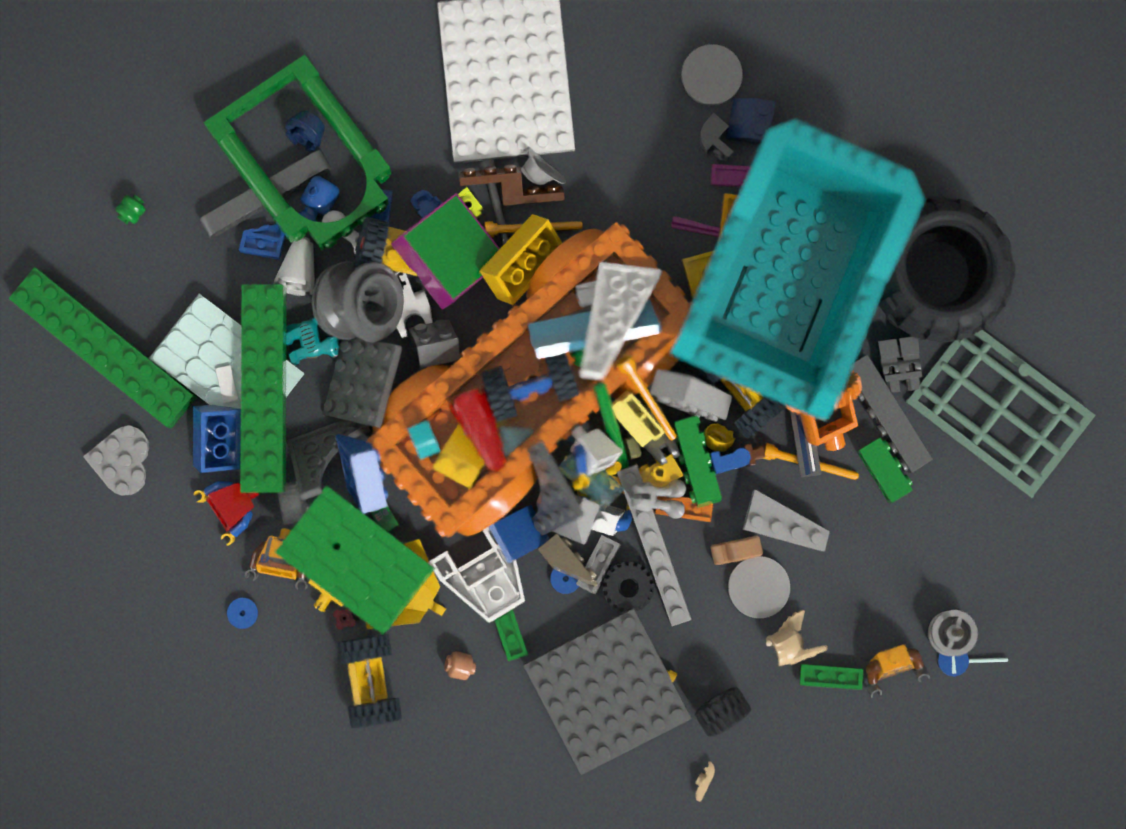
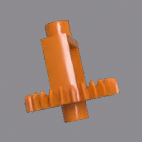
[786,370,862,451]

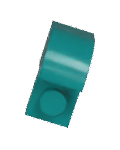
[408,421,441,460]

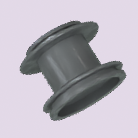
[312,261,404,342]

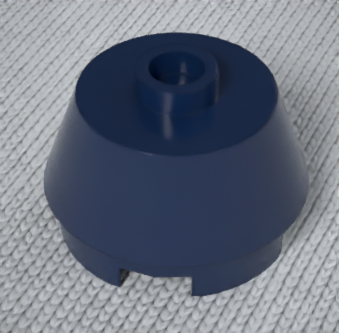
[284,111,325,152]

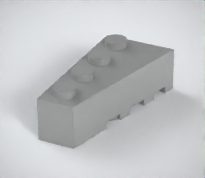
[742,490,830,552]

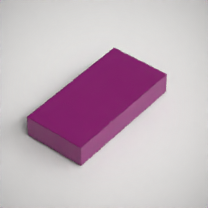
[711,164,752,187]

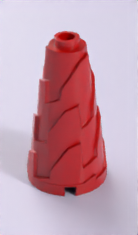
[448,388,507,472]

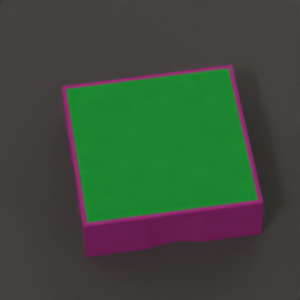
[391,193,500,310]

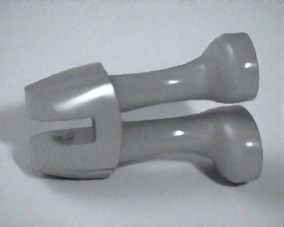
[631,480,686,518]

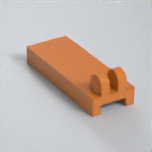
[655,496,714,522]

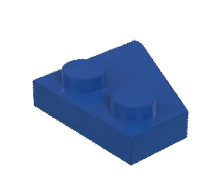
[239,224,285,260]

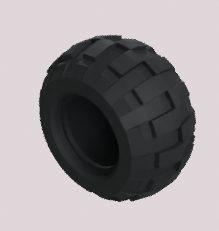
[877,196,1016,342]

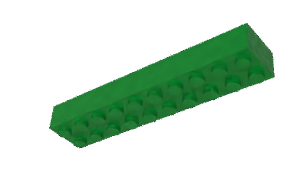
[8,267,197,429]
[241,284,287,493]

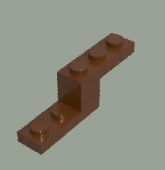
[460,165,565,206]

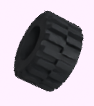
[694,687,752,737]

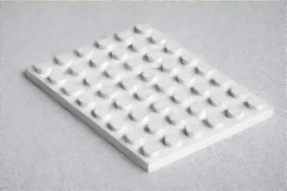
[438,0,575,163]

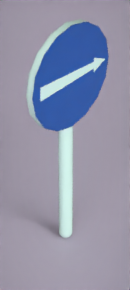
[938,653,1008,677]

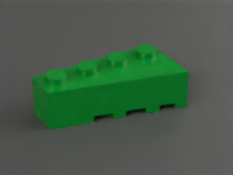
[674,416,722,508]

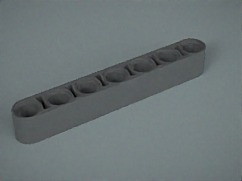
[199,150,331,238]

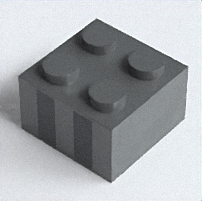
[409,319,461,368]

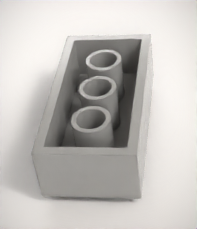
[650,370,733,422]

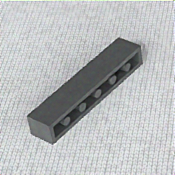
[851,355,933,473]

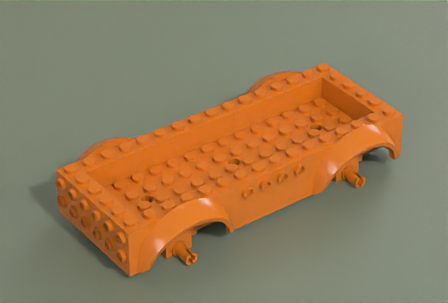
[366,222,693,537]

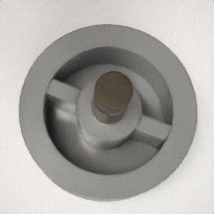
[928,610,978,656]

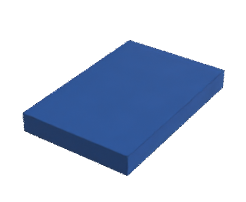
[489,505,550,563]

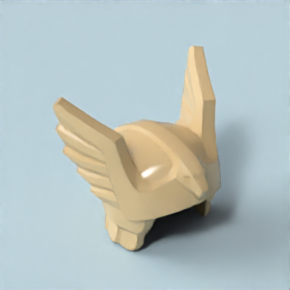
[766,609,827,666]

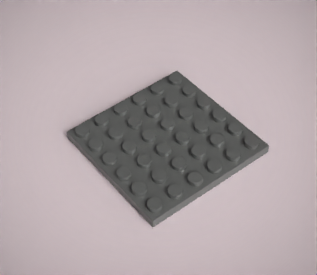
[523,608,691,775]

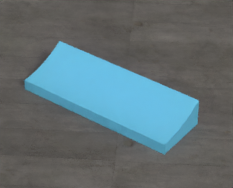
[528,299,662,357]

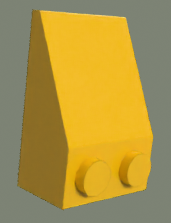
[433,424,501,489]

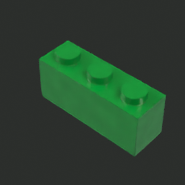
[856,438,913,503]

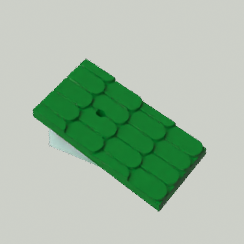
[275,486,435,635]

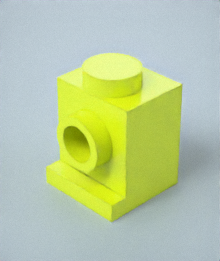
[458,187,483,219]

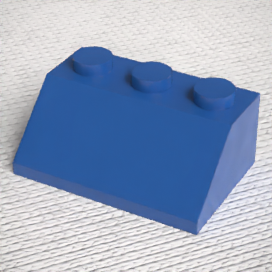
[193,405,241,473]

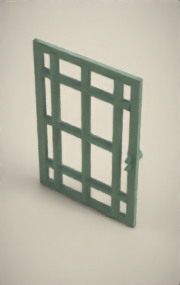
[906,330,1096,498]

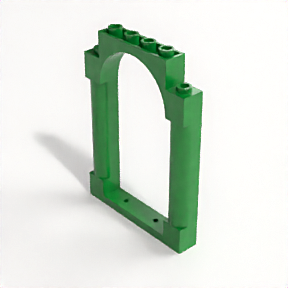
[203,55,391,250]

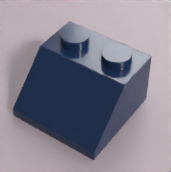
[726,98,776,145]

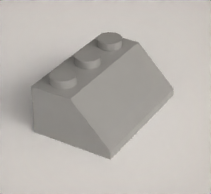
[536,492,600,544]

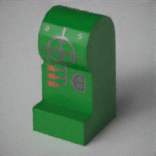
[370,503,400,532]

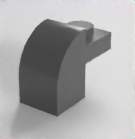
[699,113,734,161]

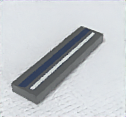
[789,410,821,478]

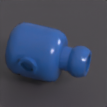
[299,176,340,221]

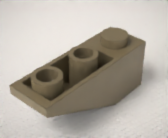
[538,534,598,587]

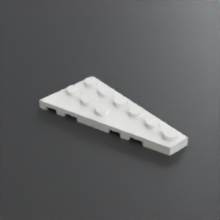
[581,262,662,379]

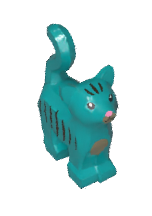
[286,317,341,366]

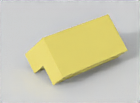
[612,390,665,447]

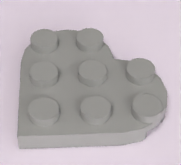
[83,425,149,496]

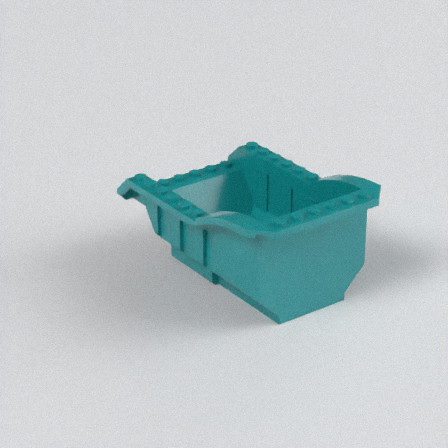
[670,120,924,420]

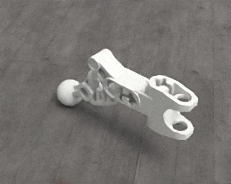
[322,210,433,339]

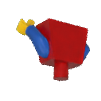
[194,481,259,545]

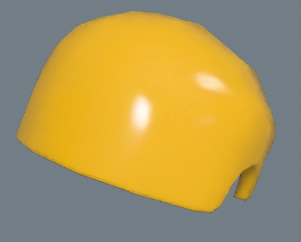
[704,424,735,452]

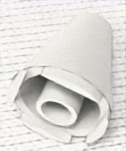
[273,237,315,296]

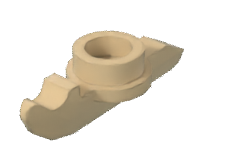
[696,762,715,802]

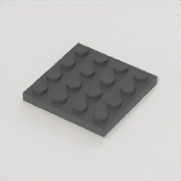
[322,338,402,428]

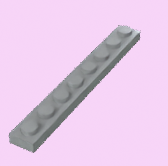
[617,464,692,626]

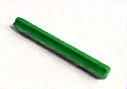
[594,381,629,469]

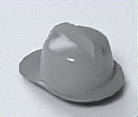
[521,150,566,185]

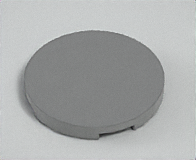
[682,44,742,106]
[728,556,790,618]

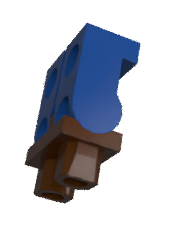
[709,444,766,474]

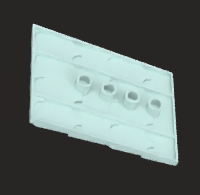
[149,294,304,409]

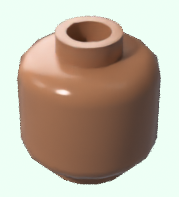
[444,651,476,680]

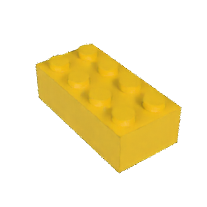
[480,214,562,305]

